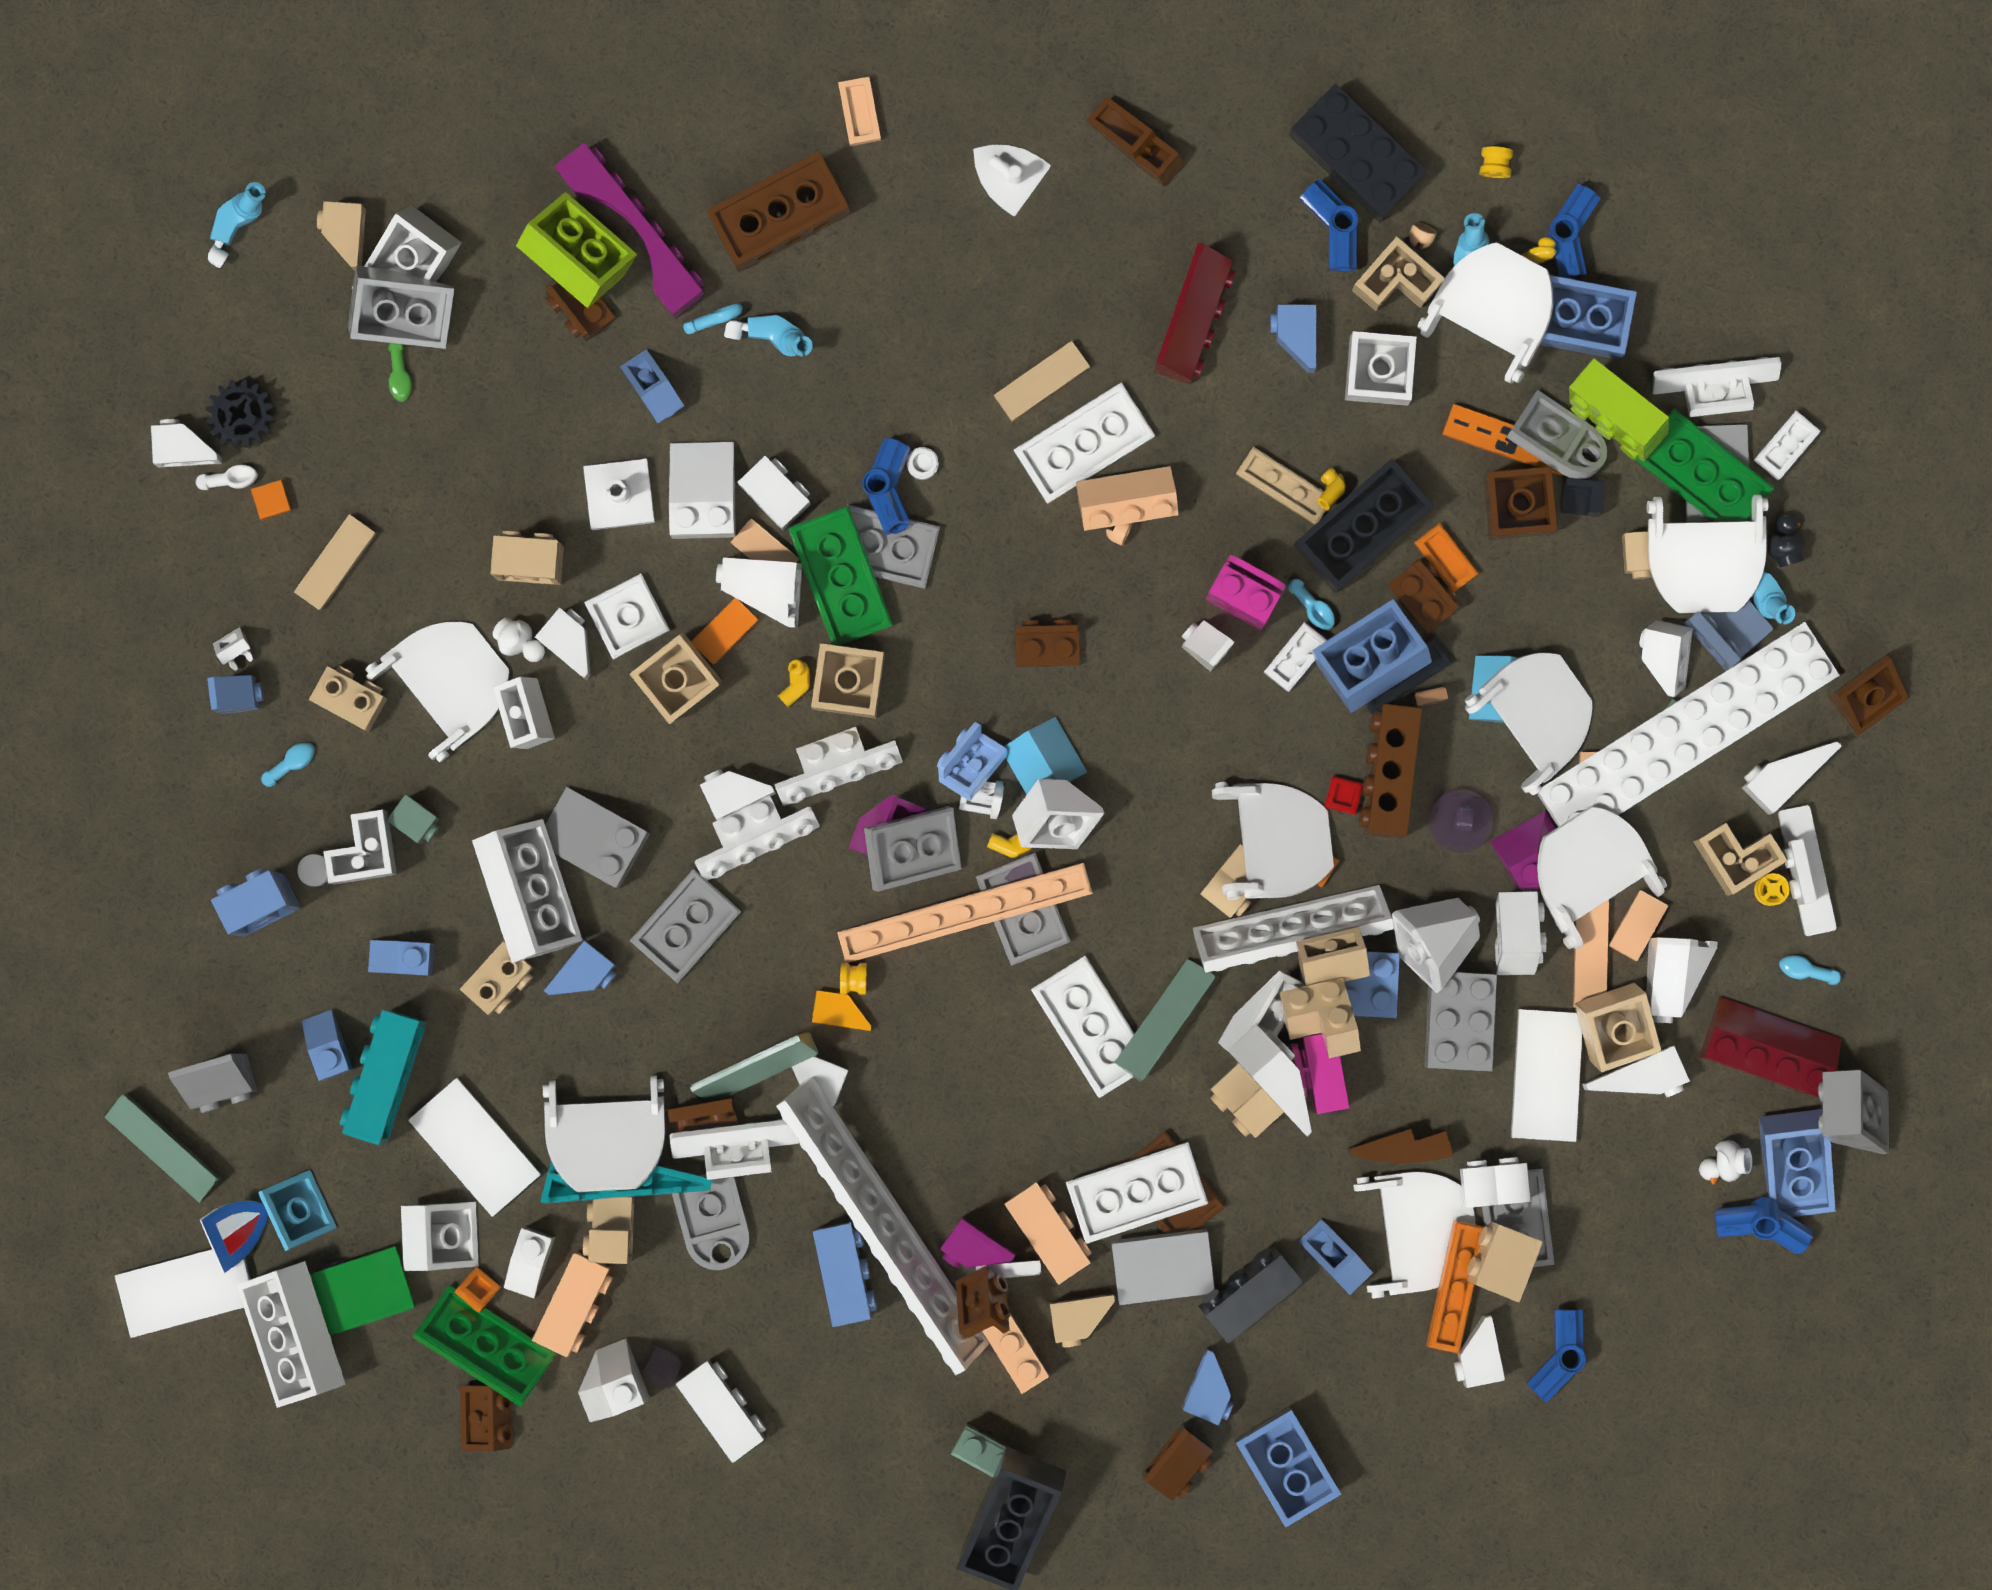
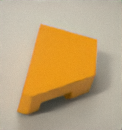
[812,991,871,1031]

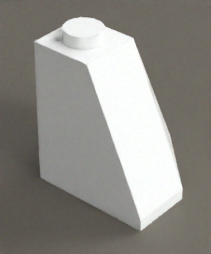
[716,558,802,628]
[1392,898,1480,993]
[1646,937,1717,1023]
[578,1338,650,1422]

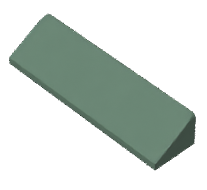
[1114,959,1216,1082]
[690,1032,818,1102]
[104,1093,222,1203]

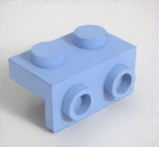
[937,722,1007,801]

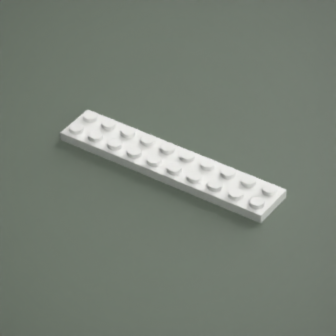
[1537,622,1840,827]
[776,1077,990,1375]

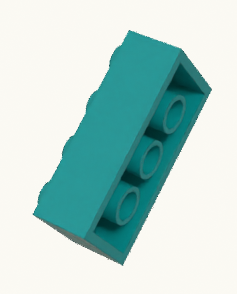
[340,1010,427,1145]

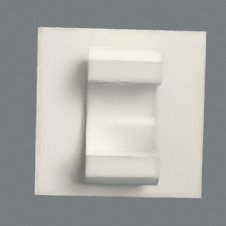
[213,627,253,671]

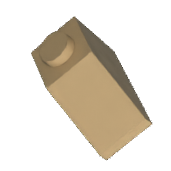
[317,202,366,271]
[1050,1294,1115,1348]

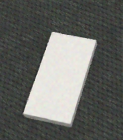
[1014,383,1155,504]
[1031,956,1134,1098]
[1511,1009,1582,1142]
[408,1078,542,1217]
[1066,1142,1208,1244]
[115,1249,251,1338]

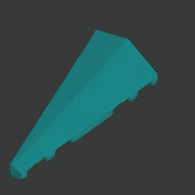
[540,1161,712,1204]

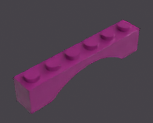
[554,143,705,319]

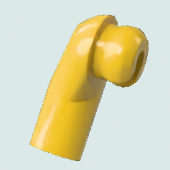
[1521,237,1556,264]
[1317,468,1346,510]
[778,659,810,707]
[987,833,1032,858]

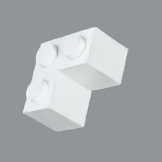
[323,810,397,885]
[1495,892,1546,975]

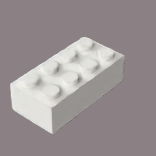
[472,819,583,963]
[237,1261,346,1408]

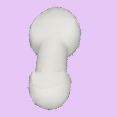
[196,465,258,490]

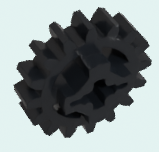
[205,379,276,450]

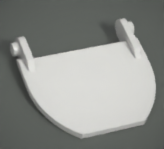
[1417,243,1553,384]
[1647,494,1768,613]
[365,622,509,763]
[1465,653,1592,795]
[1212,782,1334,900]
[1537,806,1667,949]
[543,1075,665,1192]
[1353,1172,1476,1298]

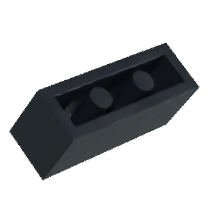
[1198,1246,1303,1344]

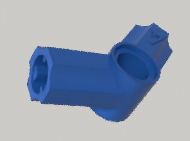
[1299,179,1358,272]
[1547,184,1601,279]
[862,438,911,535]
[1715,1197,1813,1254]
[1526,1309,1586,1403]

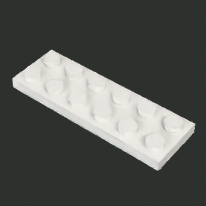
[1193,885,1394,973]

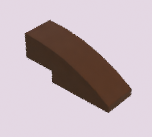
[1087,97,1184,187]
[1348,1128,1454,1163]

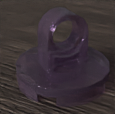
[1429,789,1493,853]

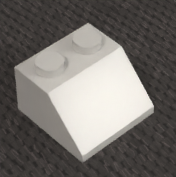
[1012,778,1104,849]
[401,1202,479,1271]

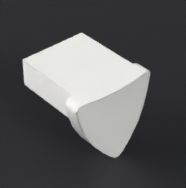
[959,780,1004,820]

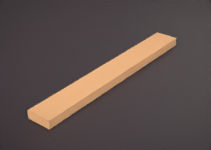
[1573,752,1609,1008]
[837,863,1093,963]

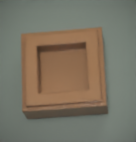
[1412,687,1448,708]

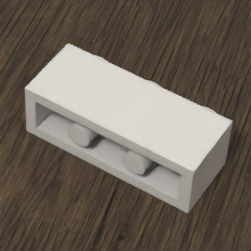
[676,1359,766,1463]

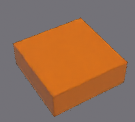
[251,480,292,521]
[455,1267,501,1313]

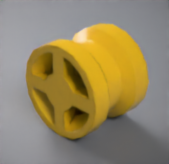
[1479,146,1513,178]
[1754,873,1790,906]
[840,962,867,995]

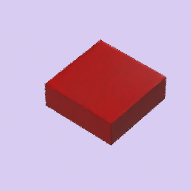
[1324,776,1363,815]

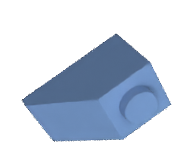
[1270,305,1316,373]
[620,349,684,423]
[207,675,264,714]
[368,940,435,976]
[544,941,617,995]
[302,1009,354,1081]
[1299,1219,1373,1295]
[1182,1348,1234,1425]

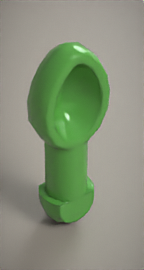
[388,343,413,402]

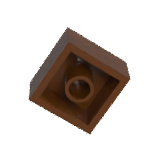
[1483,467,1557,540]

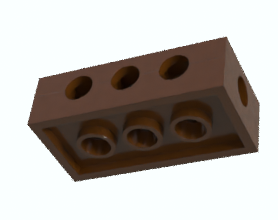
[706,151,850,273]
[1358,704,1422,839]

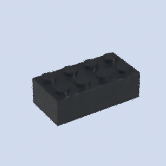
[1289,83,1427,223]
[1293,458,1434,593]
[957,1448,1066,1590]

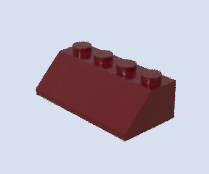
[1154,243,1236,385]
[1699,997,1841,1099]

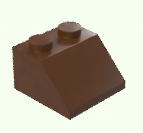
[1141,1424,1214,1501]

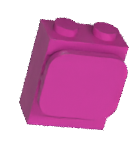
[1205,555,1286,630]
[1288,1033,1349,1114]

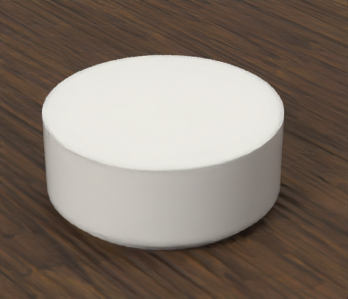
[907,447,939,480]
[298,854,328,887]

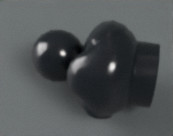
[1767,513,1806,568]

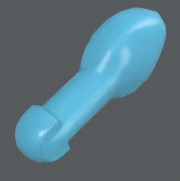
[683,303,743,334]
[1288,579,1335,630]
[261,742,315,787]
[1779,955,1841,985]

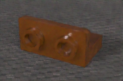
[545,282,616,341]
[1387,559,1459,634]
[1015,619,1080,667]
[668,1098,738,1133]
[956,1265,1010,1339]
[460,1385,513,1451]

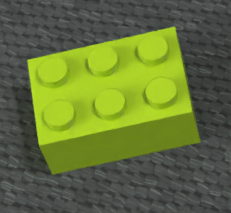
[516,192,637,308]
[1569,359,1669,462]

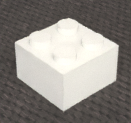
[1345,331,1417,406]

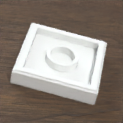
[584,574,670,660]

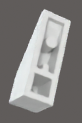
[1742,742,1841,815]
[1218,971,1305,1053]
[1582,1046,1690,1097]

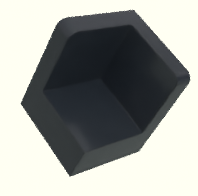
[1561,478,1605,517]

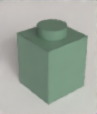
[386,795,440,844]

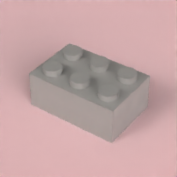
[1424,972,1497,1071]

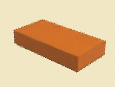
[1414,523,1479,592]
[691,598,759,665]

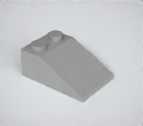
[348,266,454,349]
[545,787,650,889]
[168,1054,257,1113]
[1818,1070,1889,1154]

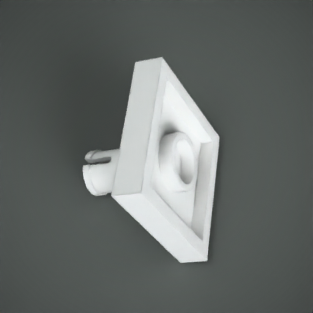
[583,459,655,530]

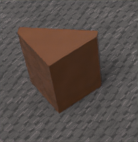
[1828,655,1909,736]

